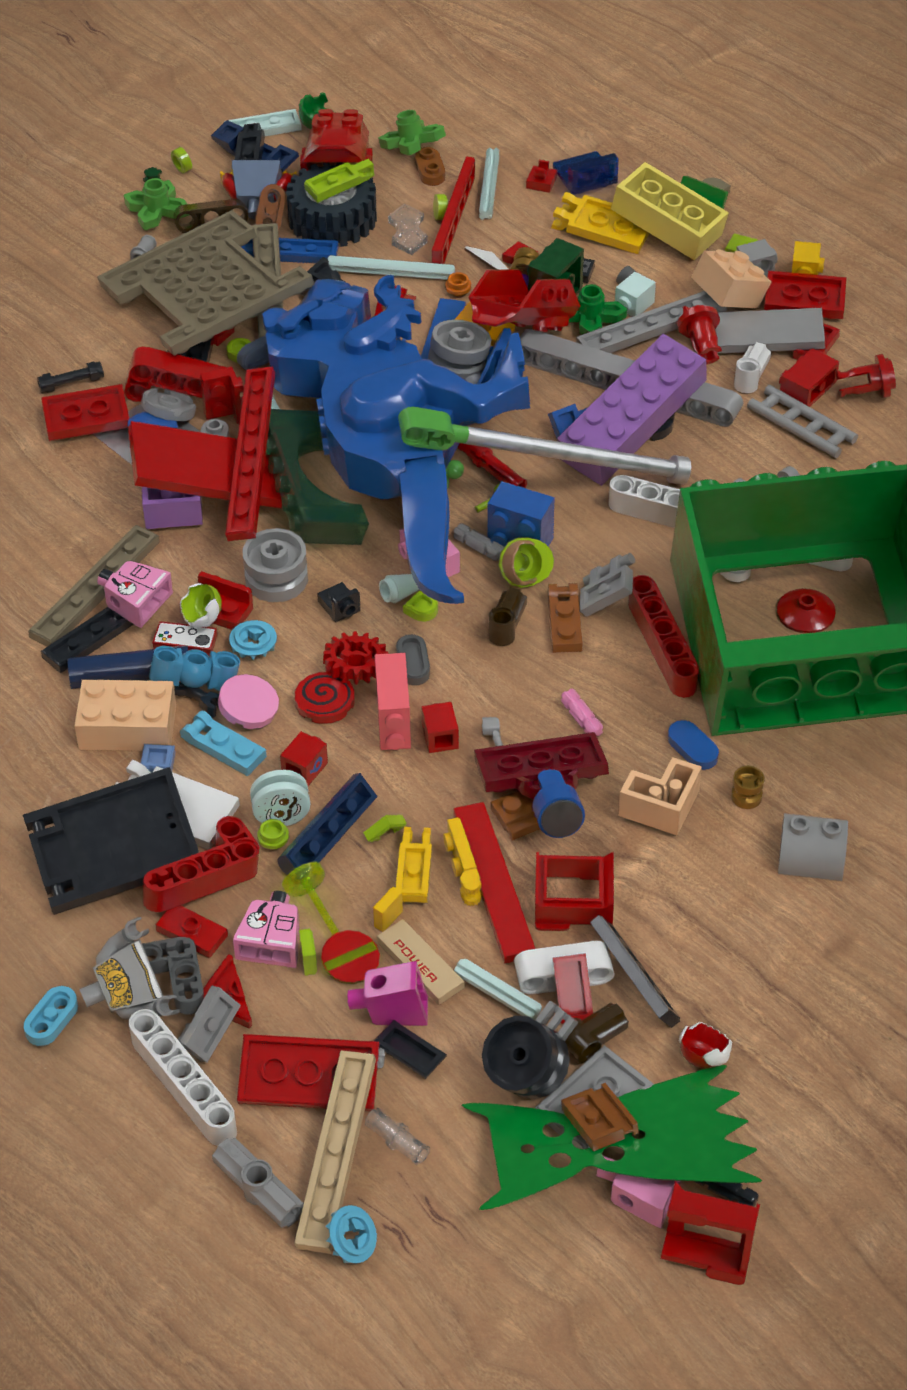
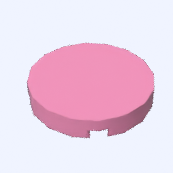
[217,674,279,729]

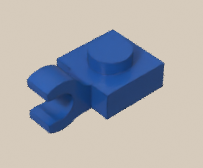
[548,404,588,439]

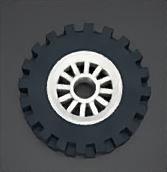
[286,162,377,247]

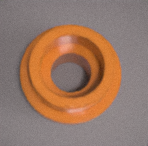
[445,272,471,296]

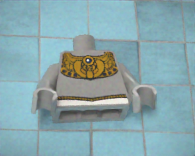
[80,917,180,1019]

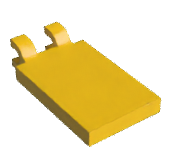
[551,192,650,254]

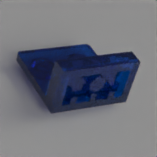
[553,151,619,195]

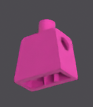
[347,961,428,1026]

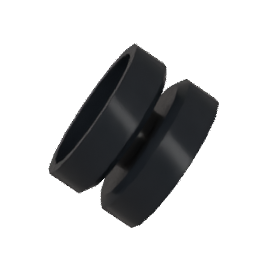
[482,1015,570,1099]

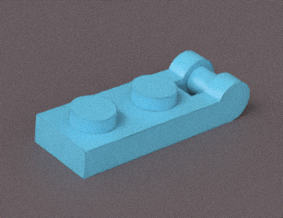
[180,711,267,776]

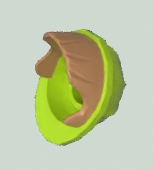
[498,538,554,588]

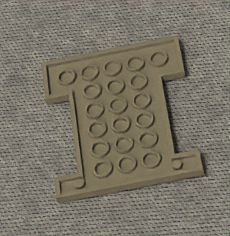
[97,210,315,355]

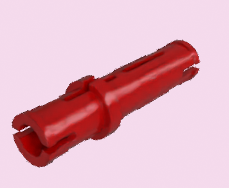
[458,443,527,488]

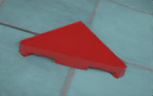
[203,954,252,1029]

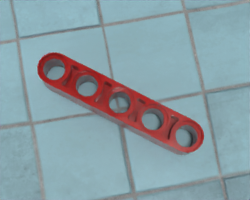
[628,575,699,698]

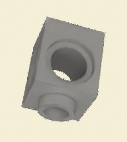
[736,239,778,277]

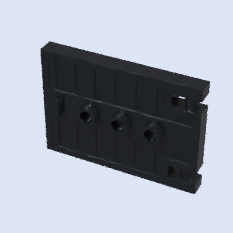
[23,767,199,915]

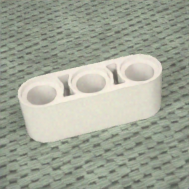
[514,941,615,994]

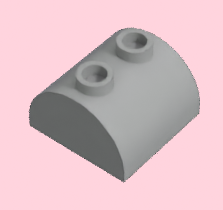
[778,813,848,881]

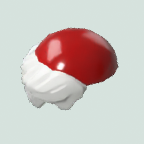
[679,1022,732,1068]

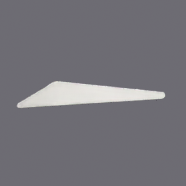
[465,246,508,270]

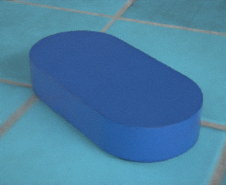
[668,720,719,770]

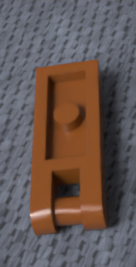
[548,583,583,653]

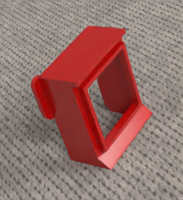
[535,851,614,931]
[660,1181,760,1285]

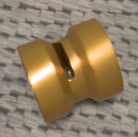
[510,247,539,276]
[731,765,765,809]

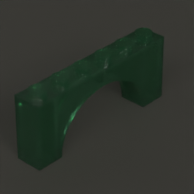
[266,409,369,545]

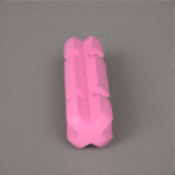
[561,689,603,736]

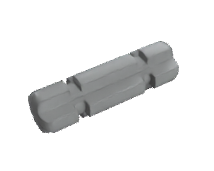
[453,523,504,561]

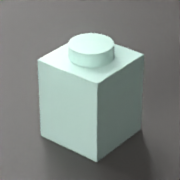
[615,272,656,317]

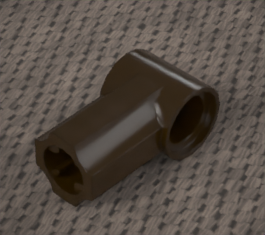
[489,587,527,646]
[565,1003,629,1063]

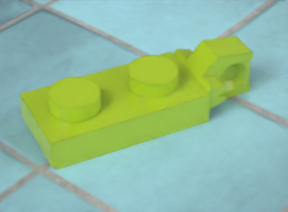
[304,159,375,203]

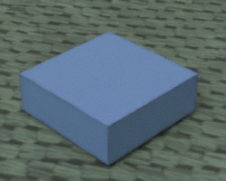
[141,744,176,773]

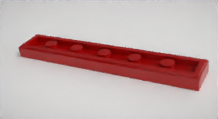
[432,156,475,264]
[453,802,536,964]

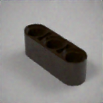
[174,199,249,233]

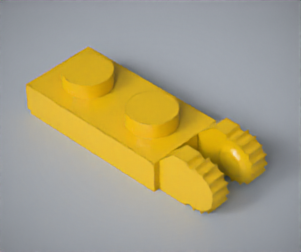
[443,817,481,907]
[396,827,432,903]

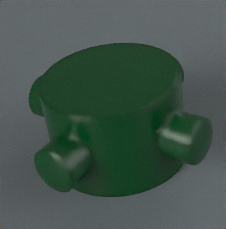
[143,167,162,182]

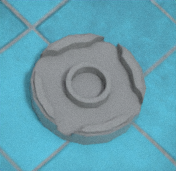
[141,388,196,421]

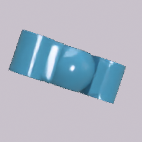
[149,646,240,691]

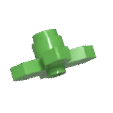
[378,110,446,155]
[124,178,189,230]

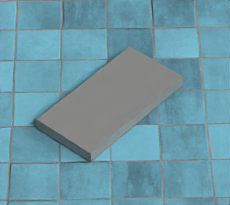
[716,308,825,353]

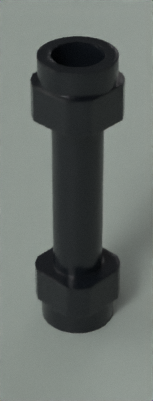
[37,361,104,393]

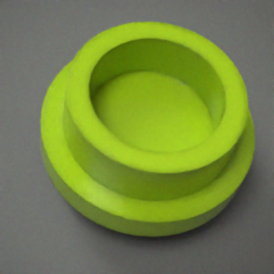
[257,819,289,849]

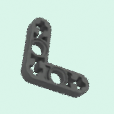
[142,937,204,1015]

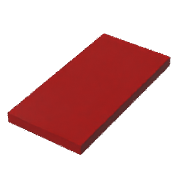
[128,421,303,511]

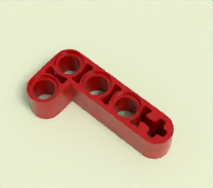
[124,346,236,402]
[143,816,260,912]

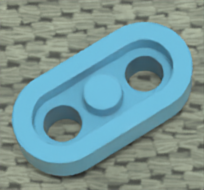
[24,986,78,1046]

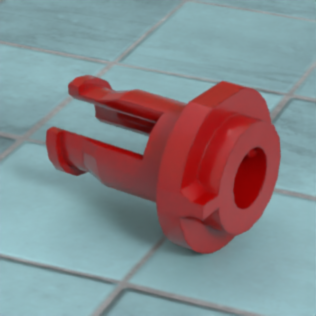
[677,305,722,364]
[836,354,896,398]

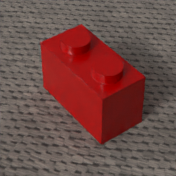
[779,348,840,407]

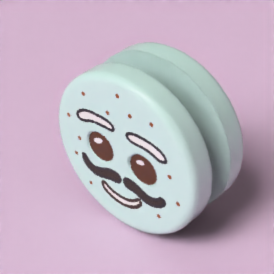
[250,770,311,826]

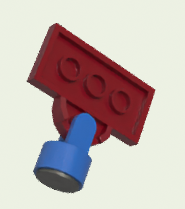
[474,732,609,838]

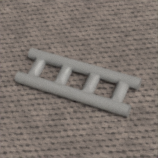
[747,385,858,458]

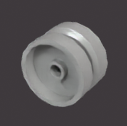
[428,320,491,379]
[243,528,308,602]

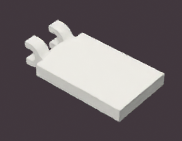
[115,760,240,850]

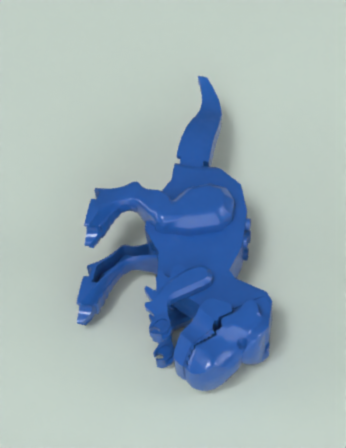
[262,275,530,604]

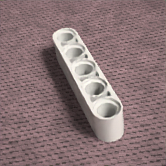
[129,1009,237,1146]

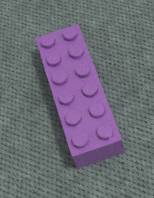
[557,334,707,486]

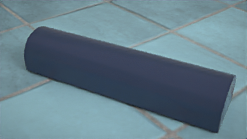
[68,645,188,689]
[277,773,378,880]

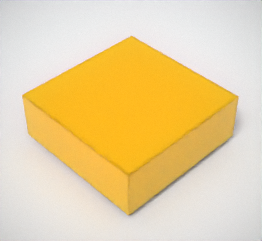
[373,887,403,932]

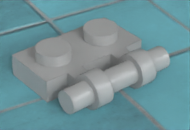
[580,553,635,617]

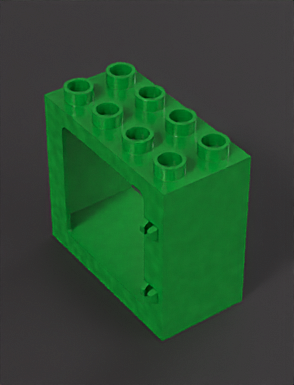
[670,461,907,736]

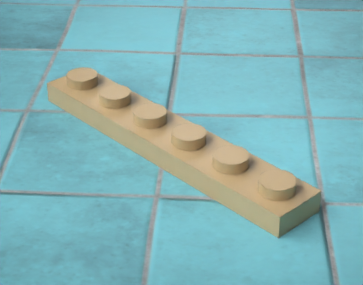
[294,1050,376,1254]

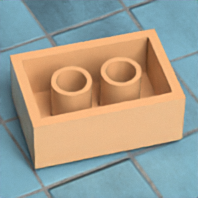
[75,680,176,751]

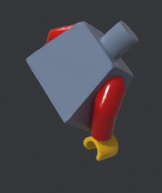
[220,160,297,219]

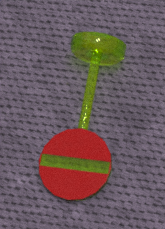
[282,862,380,984]

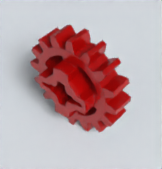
[323,631,388,685]

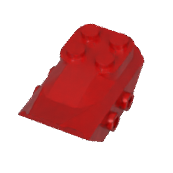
[300,109,373,171]
[468,269,580,332]

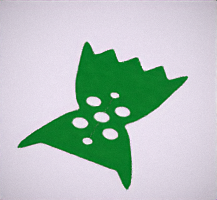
[461,1065,762,1210]

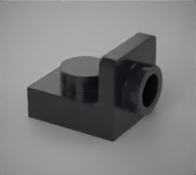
[317,582,361,623]

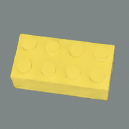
[611,162,729,260]

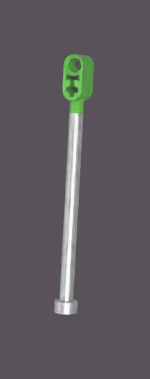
[398,407,691,485]

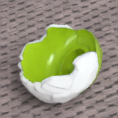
[180,583,222,628]

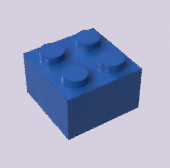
[487,481,555,547]

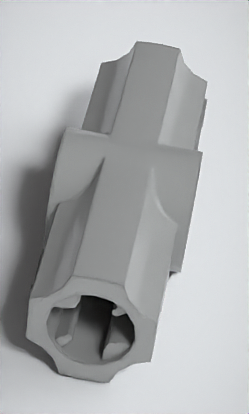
[212,1138,304,1228]

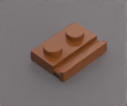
[491,791,540,841]
[561,1083,639,1151]

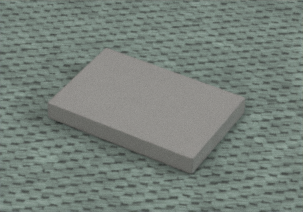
[535,1045,654,1149]

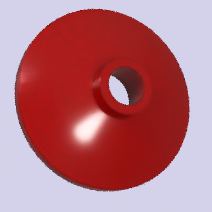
[777,588,836,633]

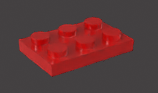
[764,270,847,319]
[41,384,130,441]

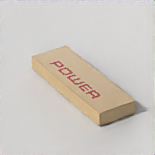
[377,919,465,1005]

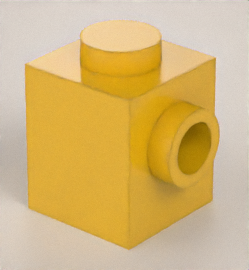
[792,241,825,275]

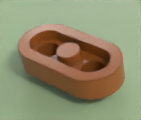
[415,147,445,186]
[254,184,286,230]

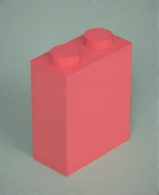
[375,653,411,750]

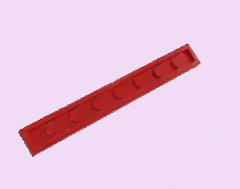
[225,366,275,541]

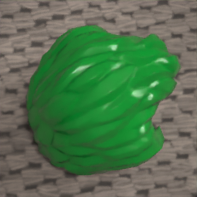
[298,93,334,129]

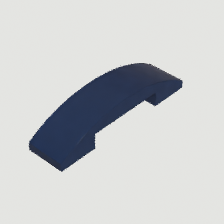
[211,120,299,172]

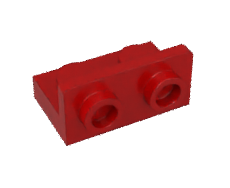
[200,367,244,424]
[197,571,254,630]

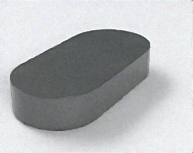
[396,634,430,685]

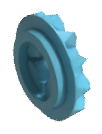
[229,620,277,660]
[325,1205,377,1264]

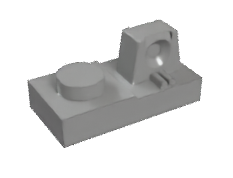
[178,986,241,1063]

